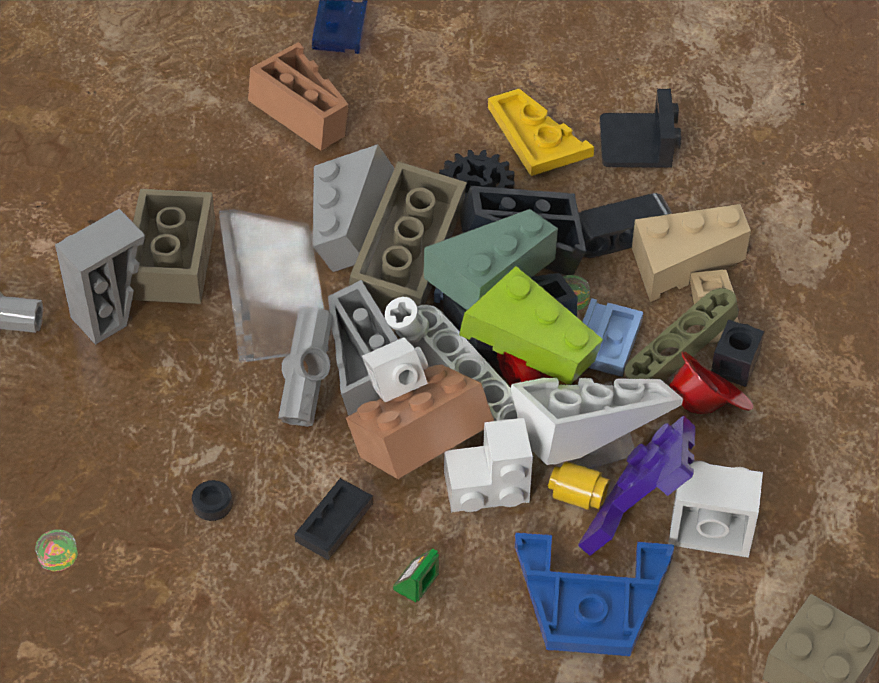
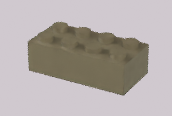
[349,161,467,312]

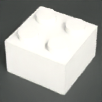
[668,461,763,558]

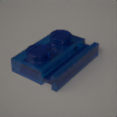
[312,0,368,54]

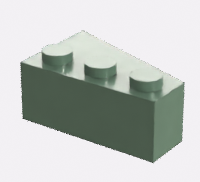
[424,209,558,310]

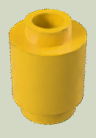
[548,461,610,510]

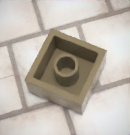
[762,594,879,683]

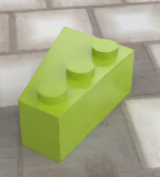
[459,266,603,385]

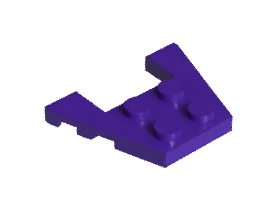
[578,416,695,556]

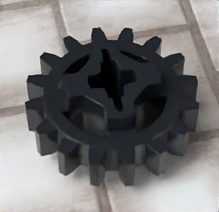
[439,150,515,201]

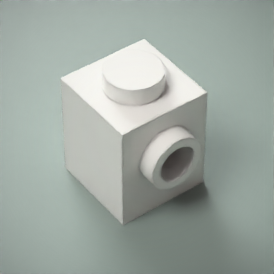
[362,337,428,402]

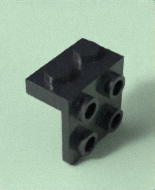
[599,88,681,168]

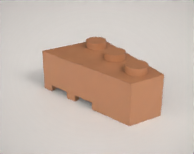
[248,42,348,151]

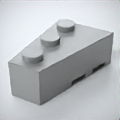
[313,144,395,272]

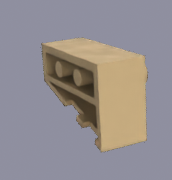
[632,204,751,302]

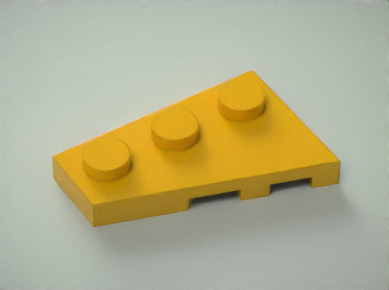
[488,89,594,176]

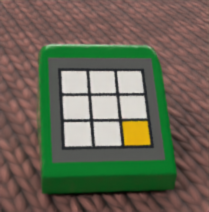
[393,549,439,602]

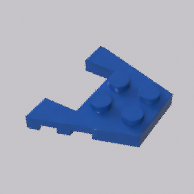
[515,533,674,656]

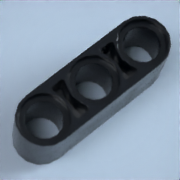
[578,193,673,258]

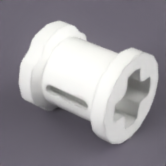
[385,297,429,344]

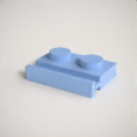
[583,298,643,377]

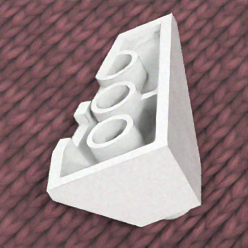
[511,378,683,465]

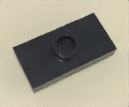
[294,478,373,560]

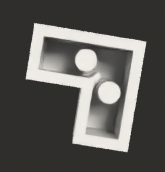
[444,418,533,512]

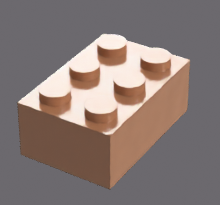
[346,364,494,479]

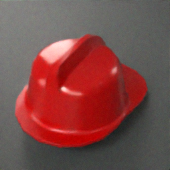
[669,352,753,414]

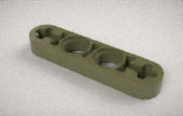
[624,288,739,382]

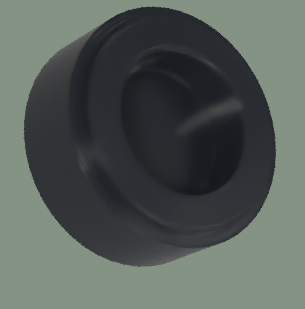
[192,480,233,521]

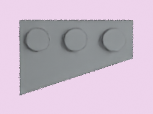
[55,209,145,345]
[328,280,398,416]

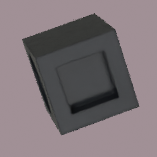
[711,319,764,387]

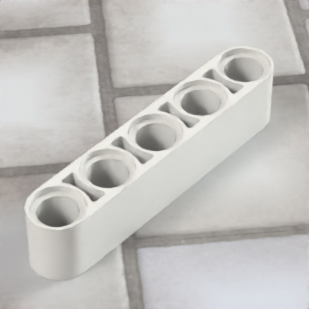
[411,305,518,421]

